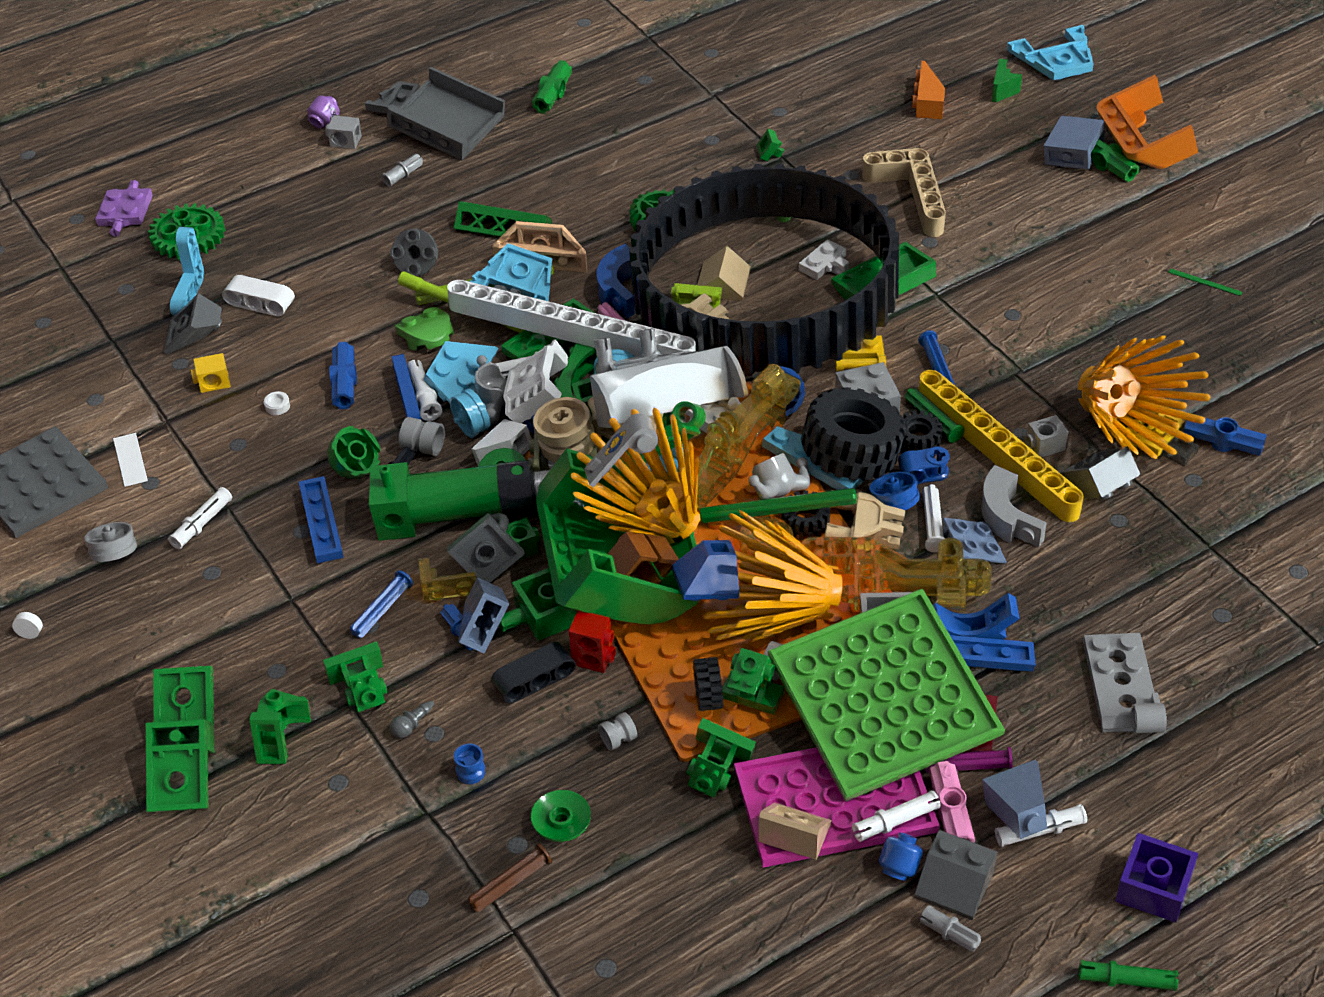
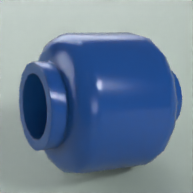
[879,832,923,881]

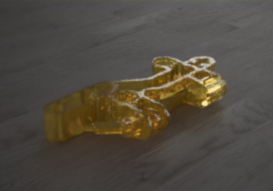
[697,364,801,511]
[801,537,992,612]

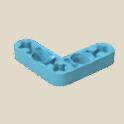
[170,227,204,316]

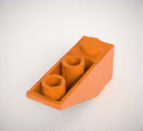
[912,61,945,119]

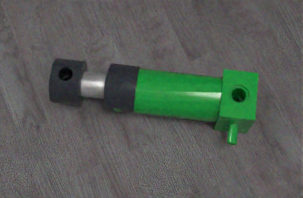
[369,454,591,541]

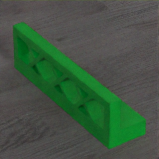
[454,201,552,237]

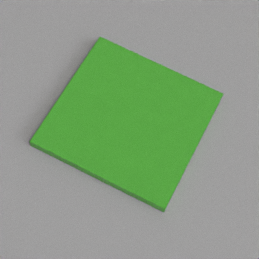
[768,588,1005,802]

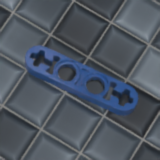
[391,354,421,419]

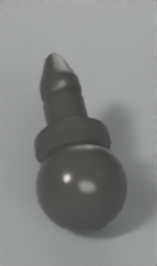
[390,701,434,739]

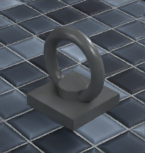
[447,513,524,583]

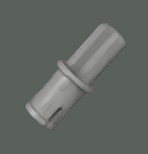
[382,154,423,187]
[920,905,981,951]

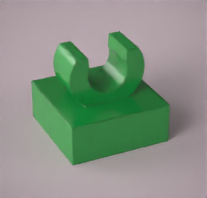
[756,129,785,161]

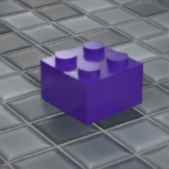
[1115,833,1199,923]

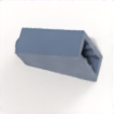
[459,577,509,653]
[982,760,1048,839]

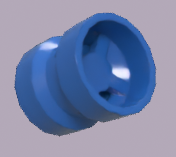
[454,743,485,784]

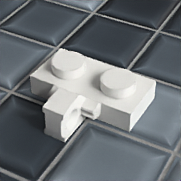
[799,239,849,280]

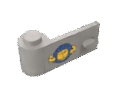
[584,413,658,488]

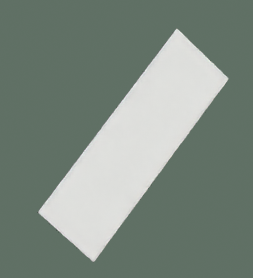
[113,433,148,487]

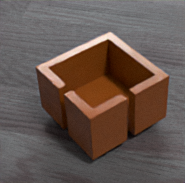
[608,532,679,585]

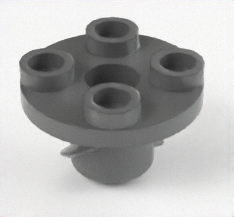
[390,228,438,276]

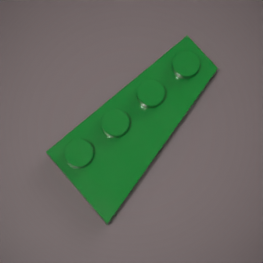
[501,298,594,360]

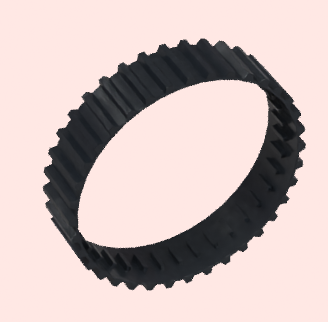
[629,164,899,376]

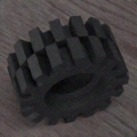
[901,410,942,453]
[782,490,830,540]
[693,657,723,711]

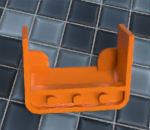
[1097,75,1198,169]

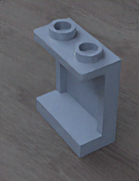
[1044,116,1105,169]

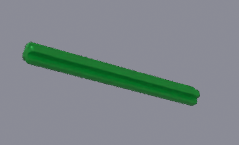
[700,488,857,523]

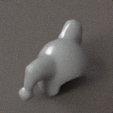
[475,355,507,425]
[748,453,810,500]

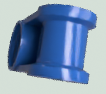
[897,447,950,485]

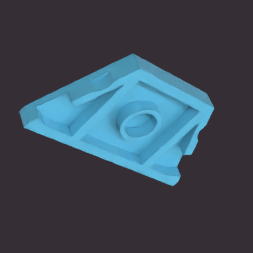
[424,341,498,402]

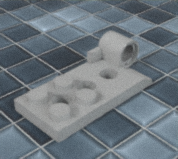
[1083,633,1167,733]

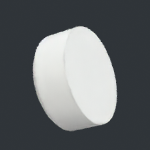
[264,392,290,415]
[12,612,43,639]

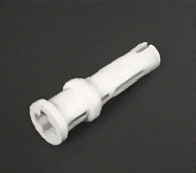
[407,360,442,421]

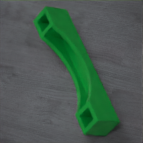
[554,343,597,398]

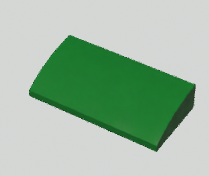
[831,242,936,300]

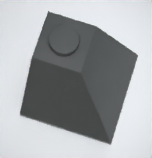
[163,293,222,354]

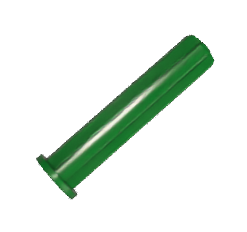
[905,388,965,443]

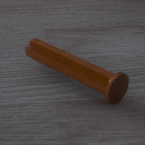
[468,843,552,912]

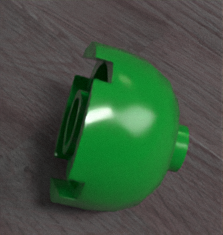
[327,426,381,479]

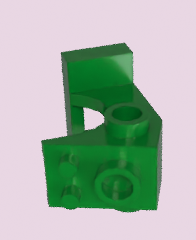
[323,641,388,712]
[722,648,784,715]
[249,689,311,764]
[686,718,756,798]

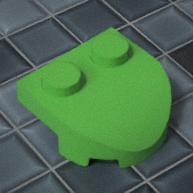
[395,307,454,351]

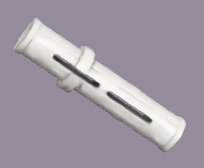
[168,487,232,550]
[852,790,941,842]
[995,804,1087,847]

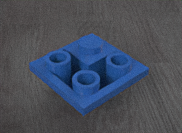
[672,540,739,601]

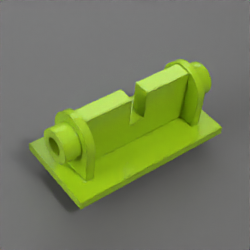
[671,283,722,309]

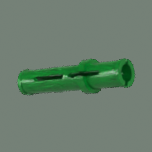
[1078,959,1179,991]

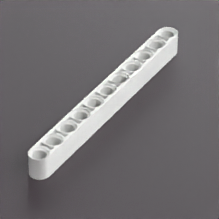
[447,280,696,357]

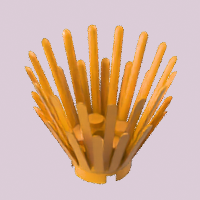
[1077,336,1211,459]
[571,408,700,544]
[703,510,842,642]

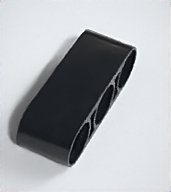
[491,642,576,703]

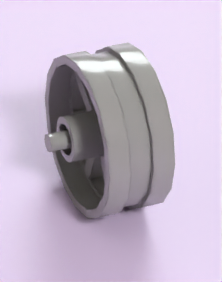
[84,522,137,562]

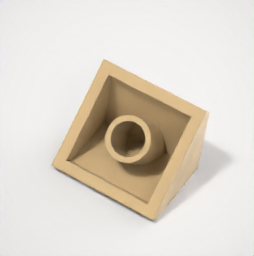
[698,246,750,301]
[759,803,832,860]

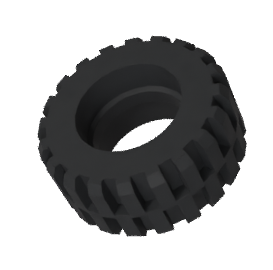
[801,387,906,481]

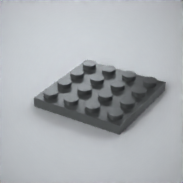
[0,426,108,538]

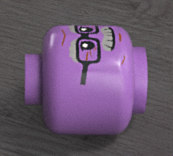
[307,95,340,128]

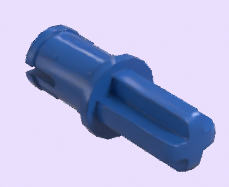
[441,604,473,650]

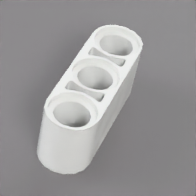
[222,275,295,317]

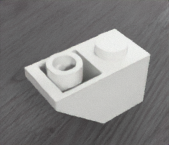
[471,419,531,466]

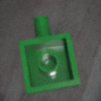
[499,568,578,641]

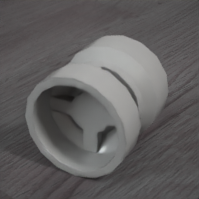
[598,712,638,751]

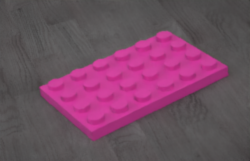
[734,748,940,868]

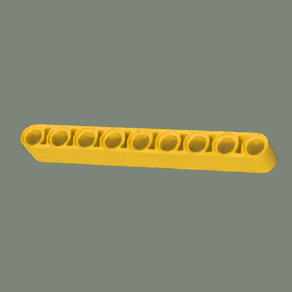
[918,370,1084,522]

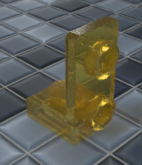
[418,558,476,601]

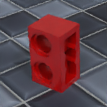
[568,610,616,673]

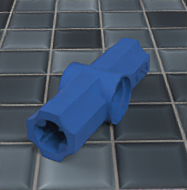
[329,342,357,409]
[1184,417,1267,456]

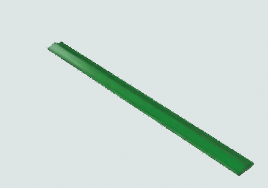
[1168,268,1242,296]

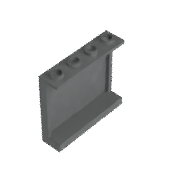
[387,67,505,160]

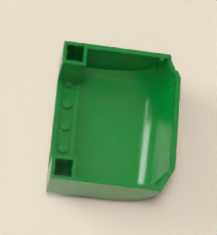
[536,448,700,625]

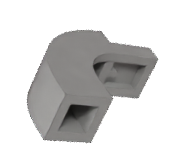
[981,465,1047,547]

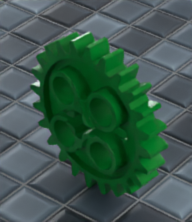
[148,203,225,260]

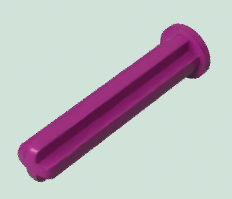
[924,747,1013,772]

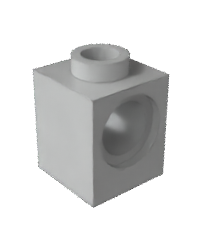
[325,116,362,149]
[1025,415,1069,457]

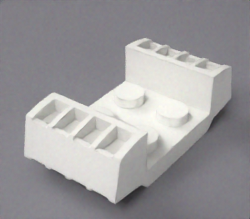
[503,339,568,423]

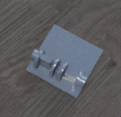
[943,518,1007,570]

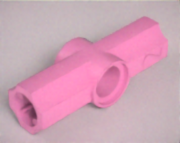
[929,761,975,843]

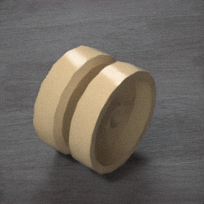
[533,397,595,463]

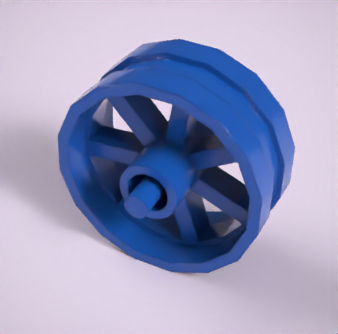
[869,472,920,510]

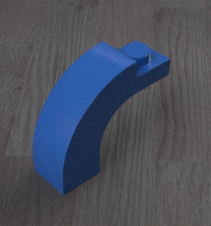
[597,243,635,318]
[933,593,1019,640]

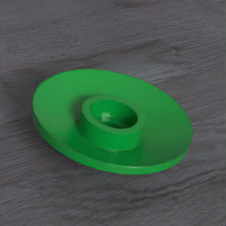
[531,790,591,842]

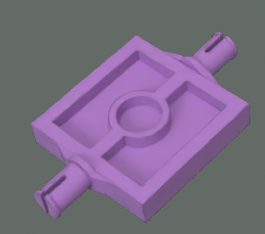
[95,180,153,237]

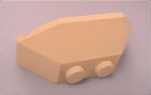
[493,221,587,273]

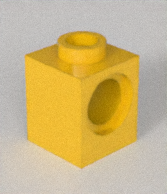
[191,353,231,393]

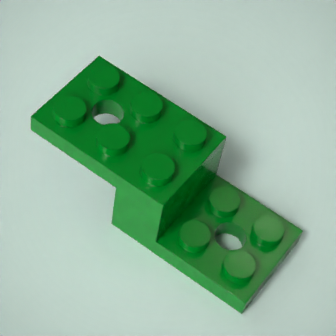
[146,666,215,813]

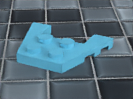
[1007,25,1093,80]
[470,243,552,302]

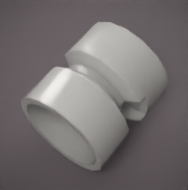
[399,417,445,456]

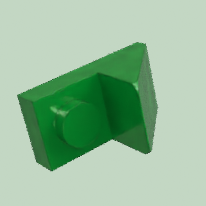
[992,59,1022,102]

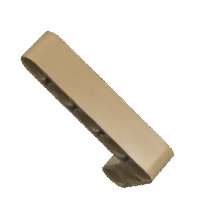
[862,148,945,237]

